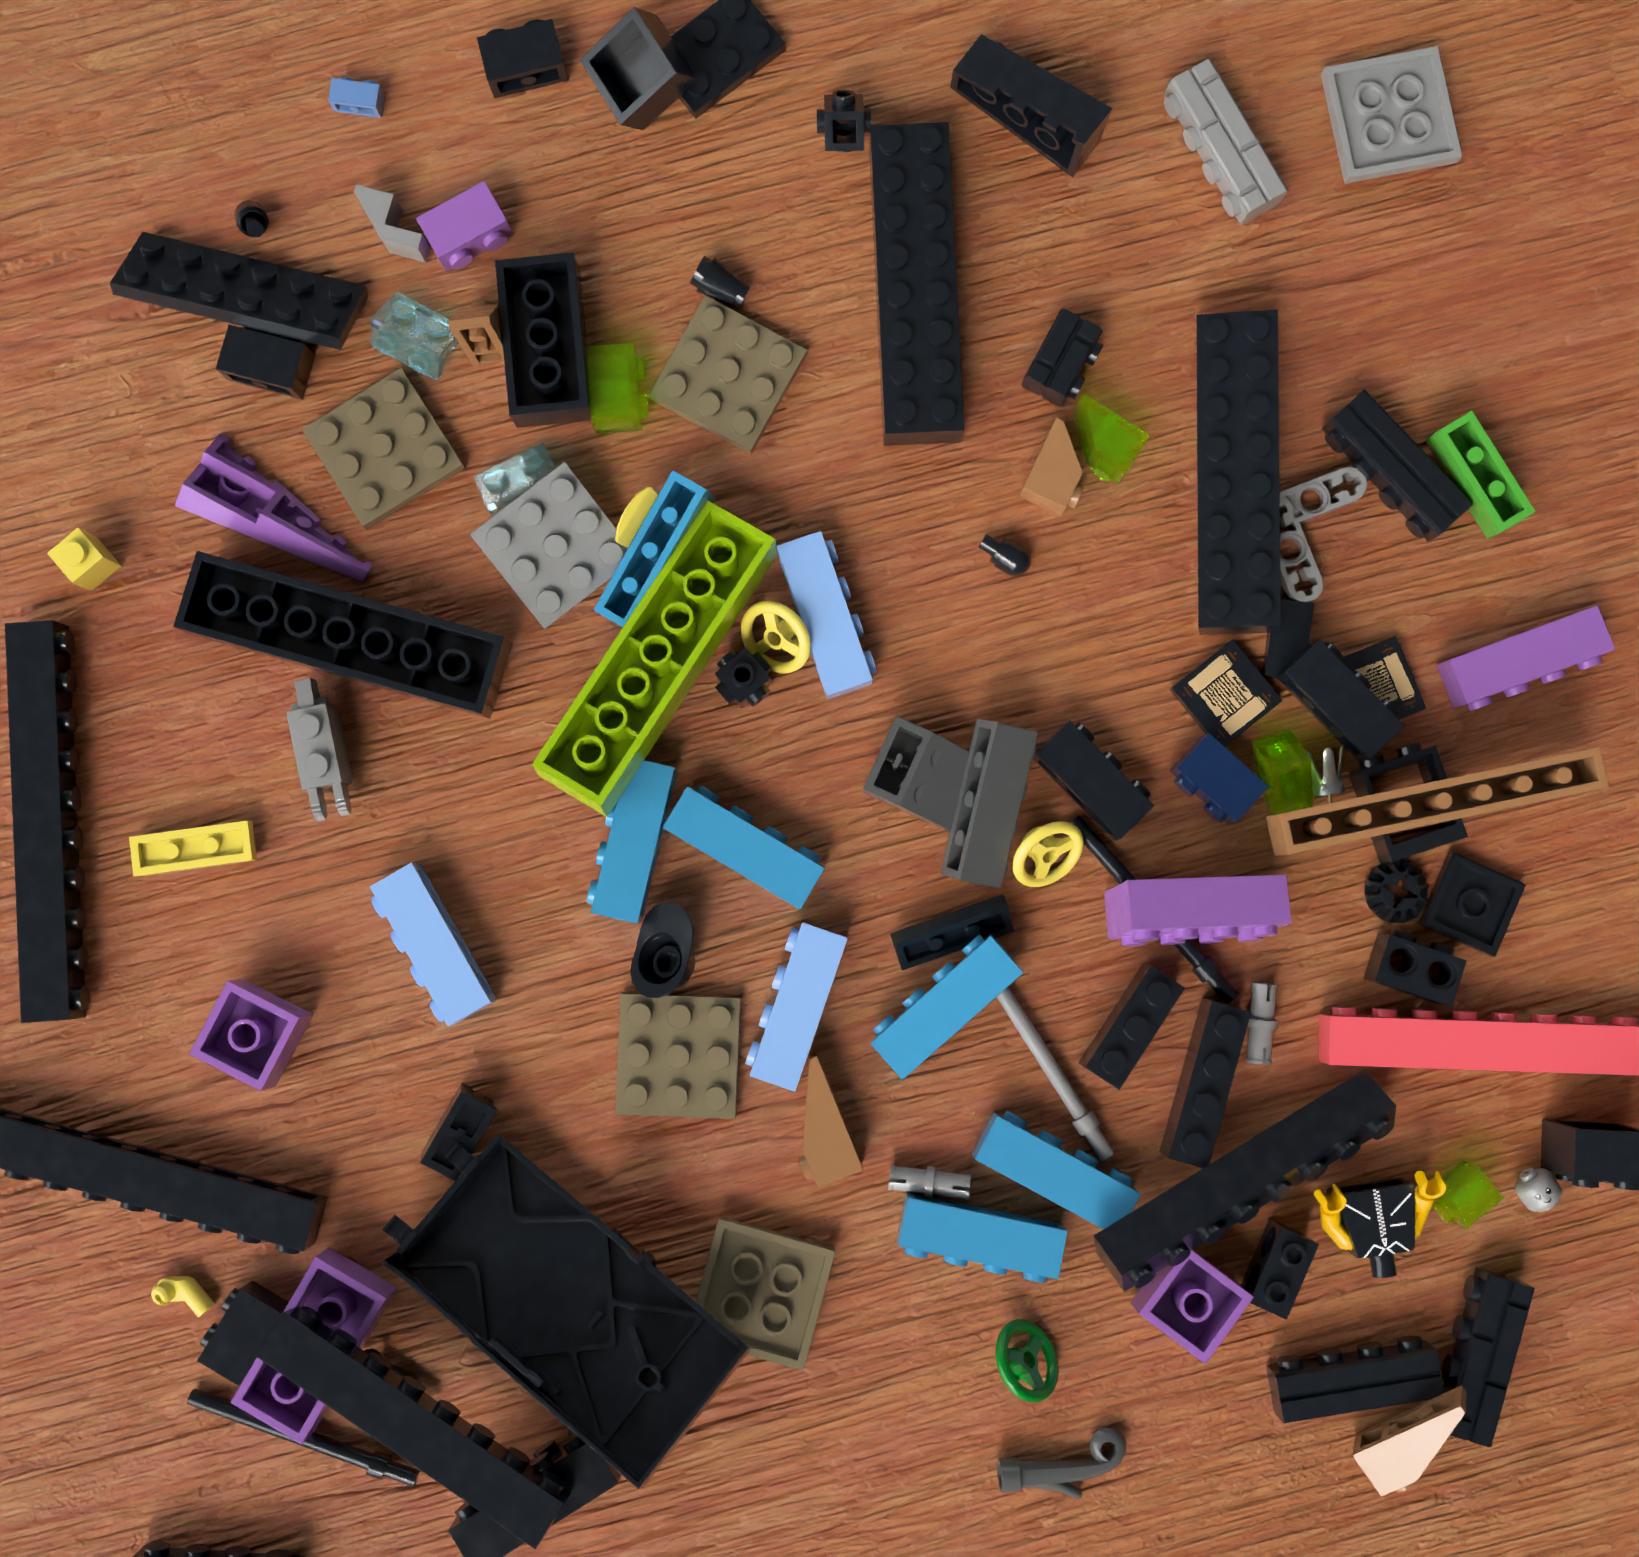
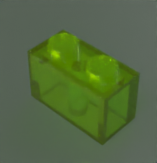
[587,343,649,434]

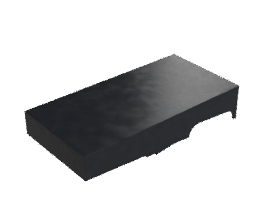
[382,1134,751,1489]

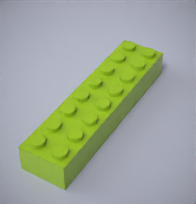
[532,501,777,817]

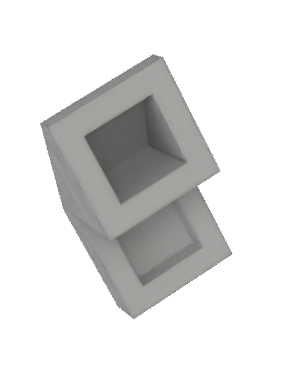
[354,184,431,263]

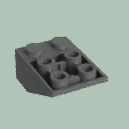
[862,716,969,832]

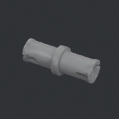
[1245,981,1278,1065]
[888,1164,971,1200]

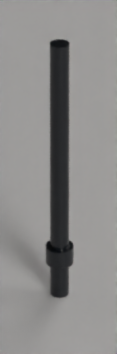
[1070,815,1239,1004]
[187,1388,420,1487]

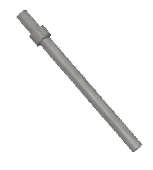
[997,987,1114,1161]

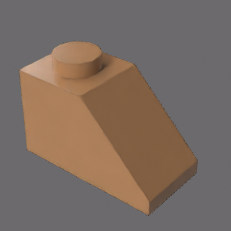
[1019,417,1084,516]

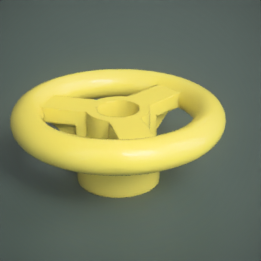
[741,601,811,674]
[1013,821,1084,887]

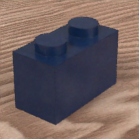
[1170,733,1269,824]

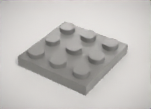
[1320,46,1462,184]
[470,462,628,629]

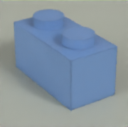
[328,77,385,118]

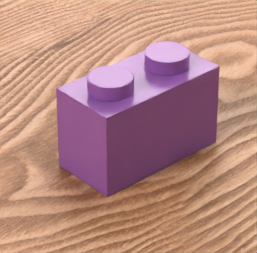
[416,181,513,272]

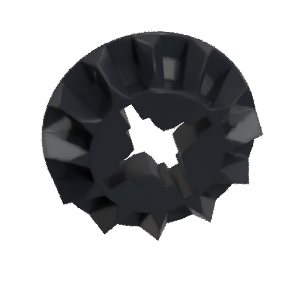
[1364,860,1430,923]

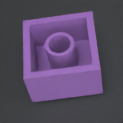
[189,979,313,1091]
[1130,1250,1254,1364]

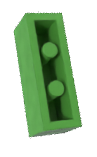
[1425,410,1536,539]

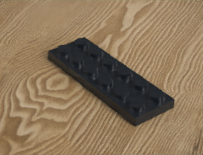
[110,232,368,350]

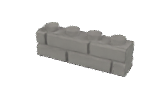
[1164,59,1288,225]

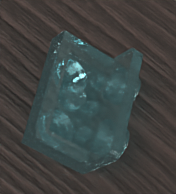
[370,292,459,380]
[473,442,556,516]

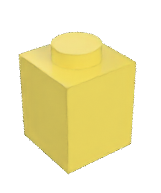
[47,528,121,591]

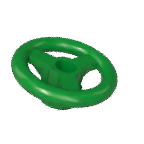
[995,1319,1059,1403]

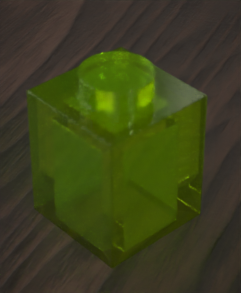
[1432,1160,1504,1229]

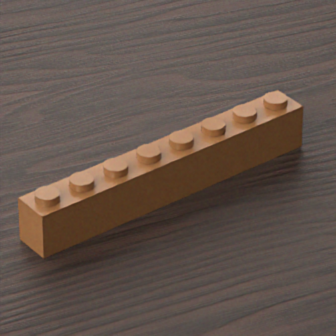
[1266,747,1609,856]

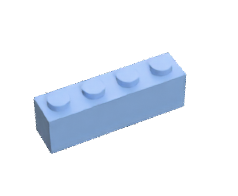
[776,531,877,700]
[370,862,497,1027]
[745,922,848,1092]

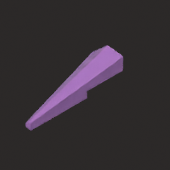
[175,433,373,583]

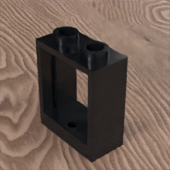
[1349,743,1468,863]

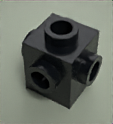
[817,90,871,152]
[715,648,772,709]

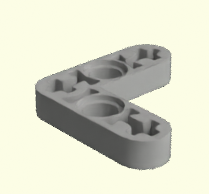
[1280,467,1367,603]

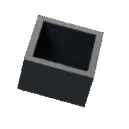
[580,7,698,130]
[1541,1119,1639,1190]

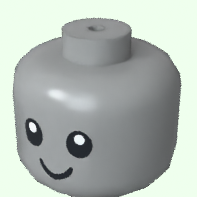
[1515,1168,1563,1212]

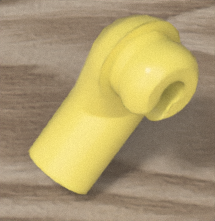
[151,1276,215,1318]

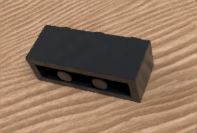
[1276,639,1405,762]
[1033,720,1154,841]
[1079,964,1185,1090]

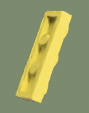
[129,820,257,877]

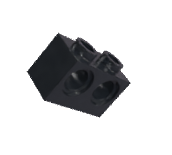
[1363,929,1467,1006]
[1241,1218,1319,1320]

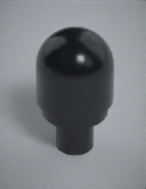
[235,200,269,237]
[978,534,1031,576]

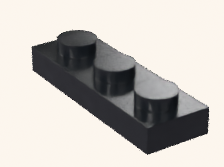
[890,895,1014,971]

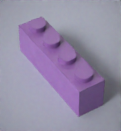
[1436,605,1615,711]

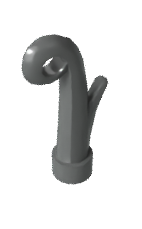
[997,1428,1126,1499]

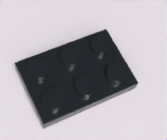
[671,0,786,119]

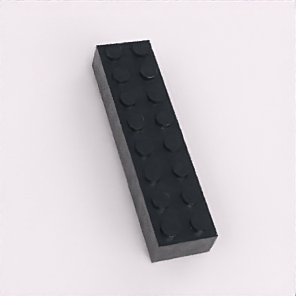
[869,122,964,446]
[1196,309,1281,635]
[173,551,512,719]

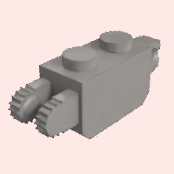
[286,678,352,822]

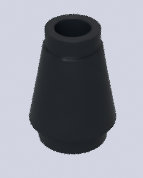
[690,256,750,307]

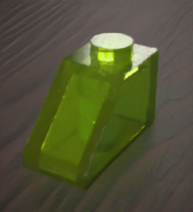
[1074,393,1150,484]
[1253,729,1313,816]

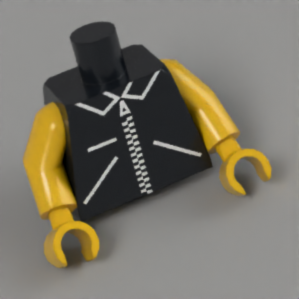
[1314,1171,1446,1278]

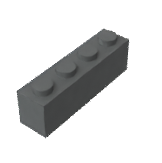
[940,718,1038,888]

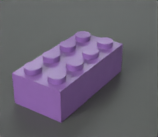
[1104,875,1292,946]
[231,1247,398,1445]

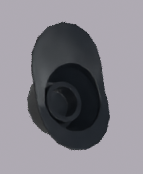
[630,902,695,998]

